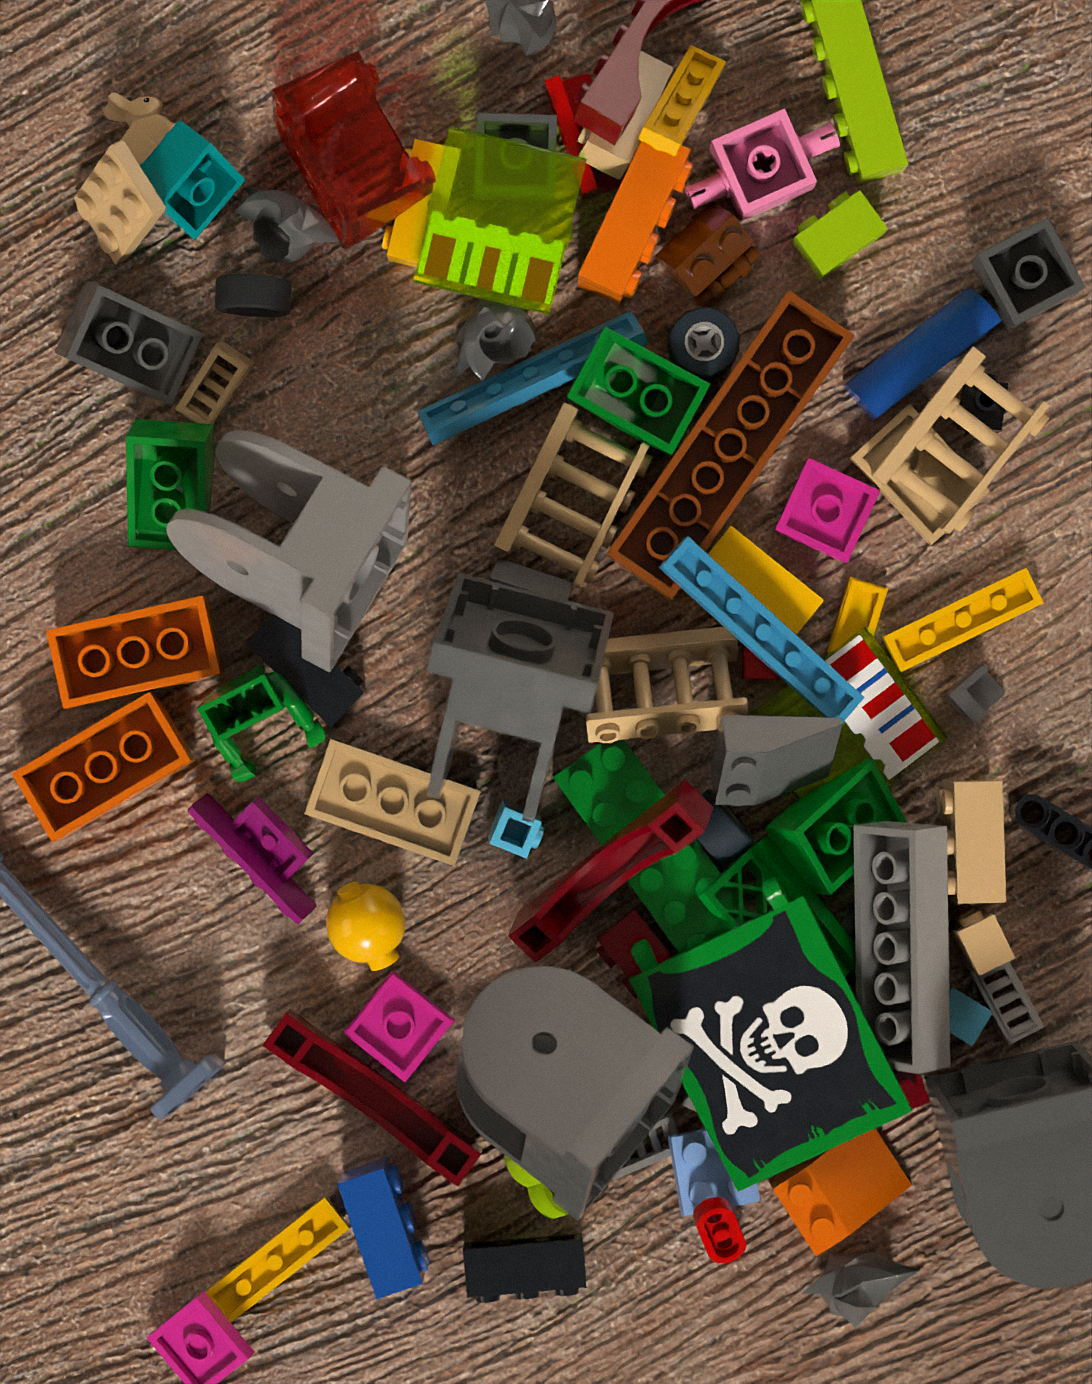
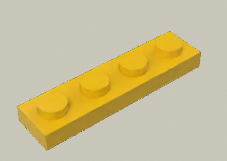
[638,45,726,157]
[882,567,1044,673]
[205,1195,350,1323]

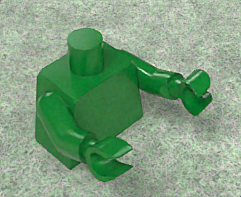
[197,665,326,782]

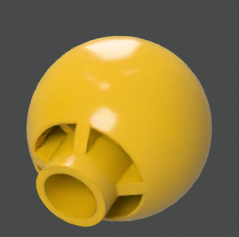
[326,881,406,971]

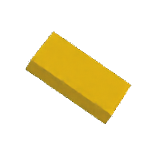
[826,577,888,655]

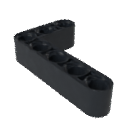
[1009,794,1092,872]

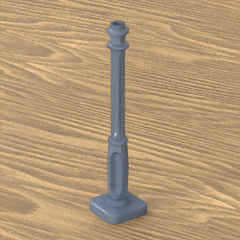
[0,853,226,1121]

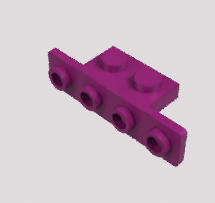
[187,793,317,924]

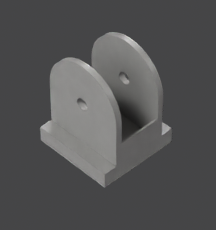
[166,430,412,672]

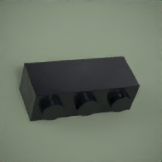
[245,614,366,727]
[463,1233,587,1303]

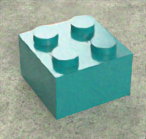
[140,120,246,240]

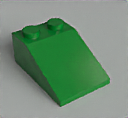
[566,326,711,457]
[126,419,214,550]
[765,759,907,895]

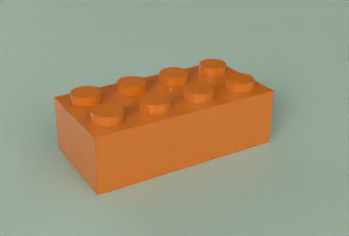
[577,141,694,307]
[46,595,225,709]
[11,691,196,843]

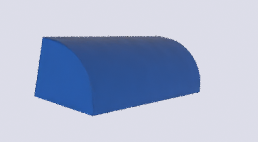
[843,288,1002,422]

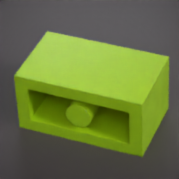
[792,190,888,281]

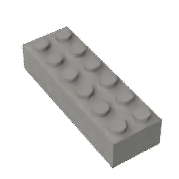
[853,821,950,1074]

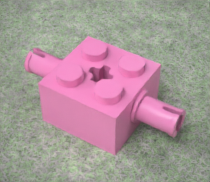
[684,109,840,222]

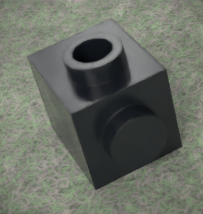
[957,373,1008,434]

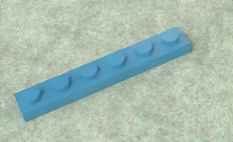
[417,311,648,445]
[659,536,865,723]

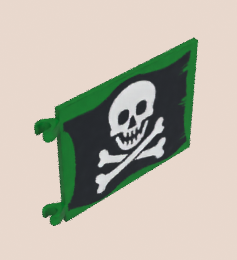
[629,877,912,1192]

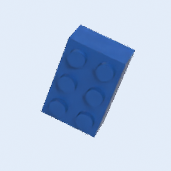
[338,1157,430,1300]

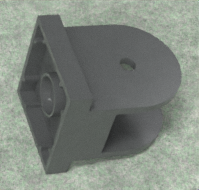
[427,573,614,823]
[456,966,694,1221]
[924,1040,1092,1289]

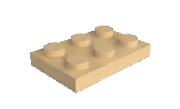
[74,140,167,265]
[850,403,990,545]

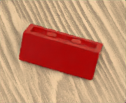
[545,73,624,200]

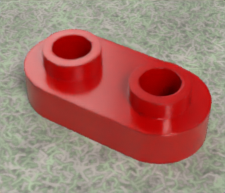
[693,1197,746,1263]

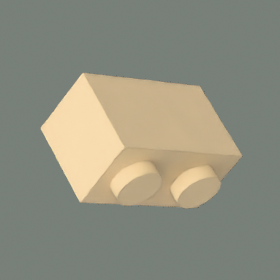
[948,907,1015,976]

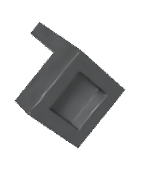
[944,663,1005,725]

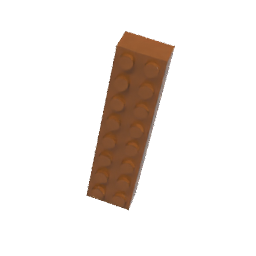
[606,290,855,601]

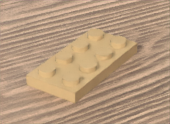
[304,739,481,866]

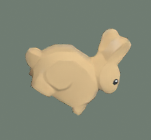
[103,93,176,165]

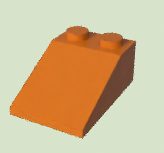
[769,1128,912,1257]

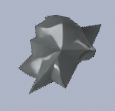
[485,0,556,56]
[236,187,340,263]
[455,291,536,381]
[801,1250,921,1328]

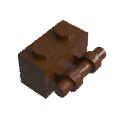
[655,202,761,307]

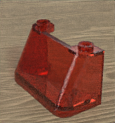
[272,51,436,249]

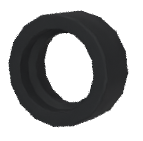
[215,274,292,317]

